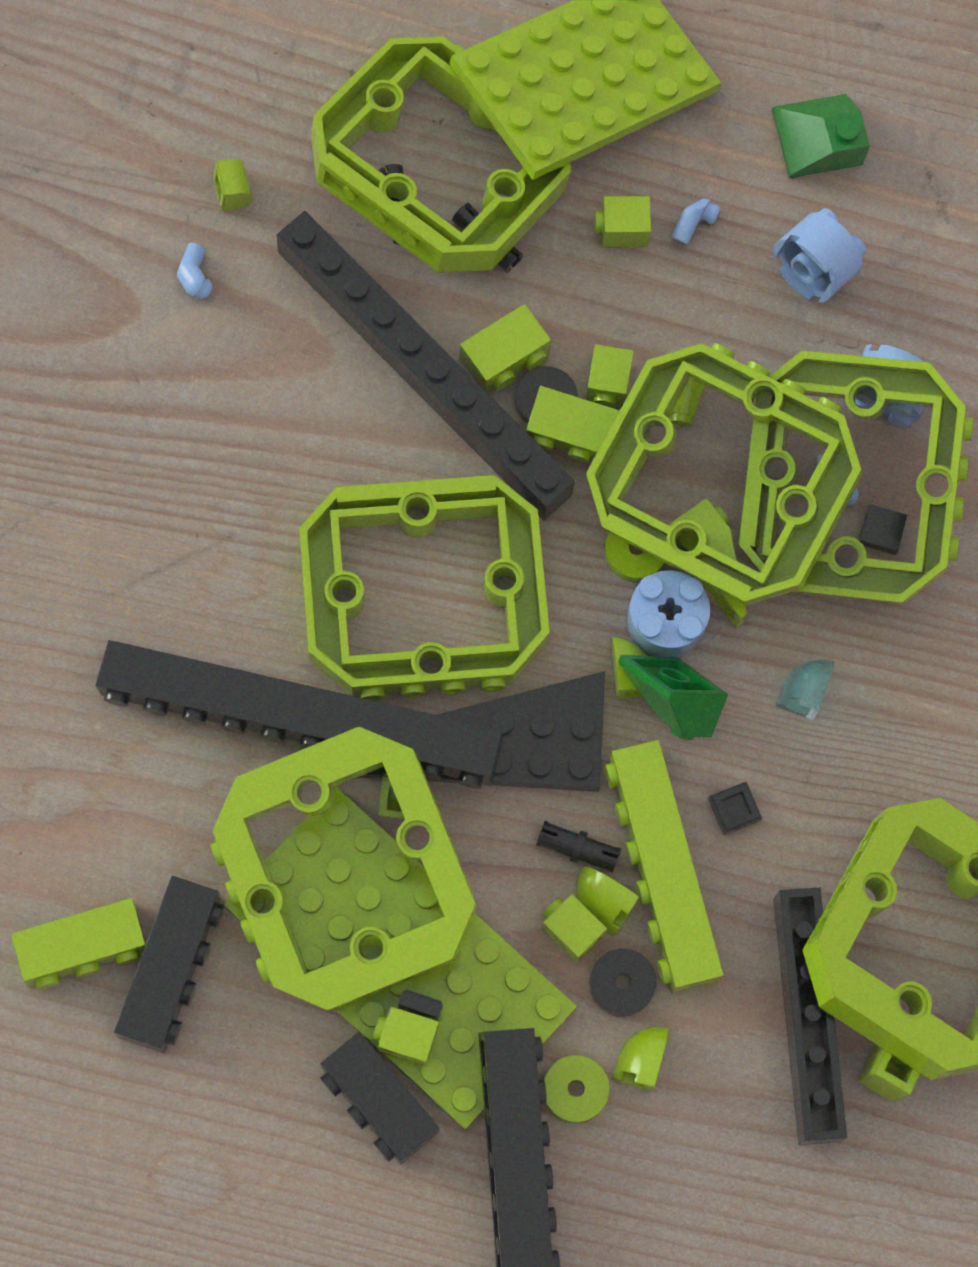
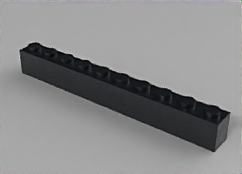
[276,211,575,521]
[95,640,503,789]

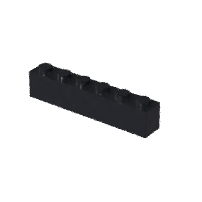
[773,887,847,1145]
[478,1028,560,1267]

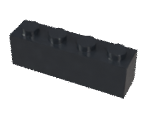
[114,875,225,1053]

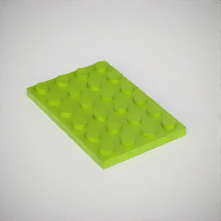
[449,0,722,180]

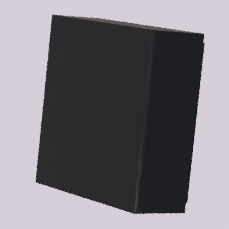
[859,504,907,555]
[708,782,762,835]
[398,989,443,1021]

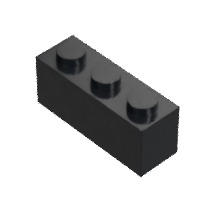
[320,1031,440,1164]

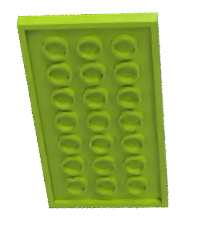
[224,787,577,1131]

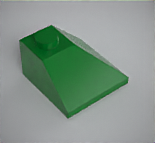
[772,94,870,178]
[618,655,728,740]

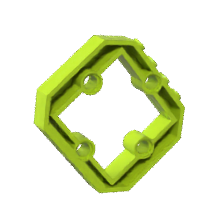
[311,36,571,273]
[586,343,863,606]
[739,350,974,604]
[299,475,550,701]
[210,727,478,1011]
[802,798,978,1081]

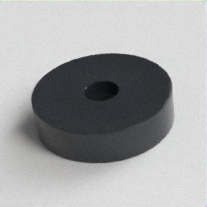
[515,366,578,424]
[589,949,656,1016]

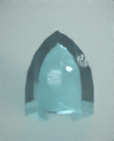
[776,659,835,720]

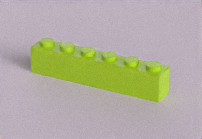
[604,740,724,993]

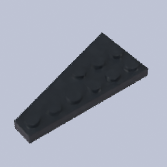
[359,671,605,792]

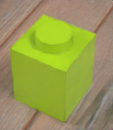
[594,196,651,247]
[585,344,634,409]
[541,894,607,963]
[372,1007,439,1067]
[857,1045,920,1102]

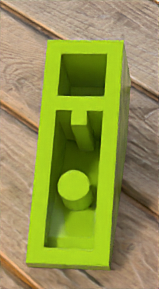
[668,498,747,628]

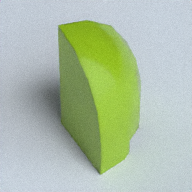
[610,637,647,699]
[576,867,639,937]
[611,1026,669,1091]

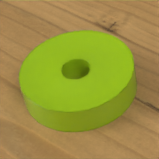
[604,534,665,582]
[544,1055,610,1124]

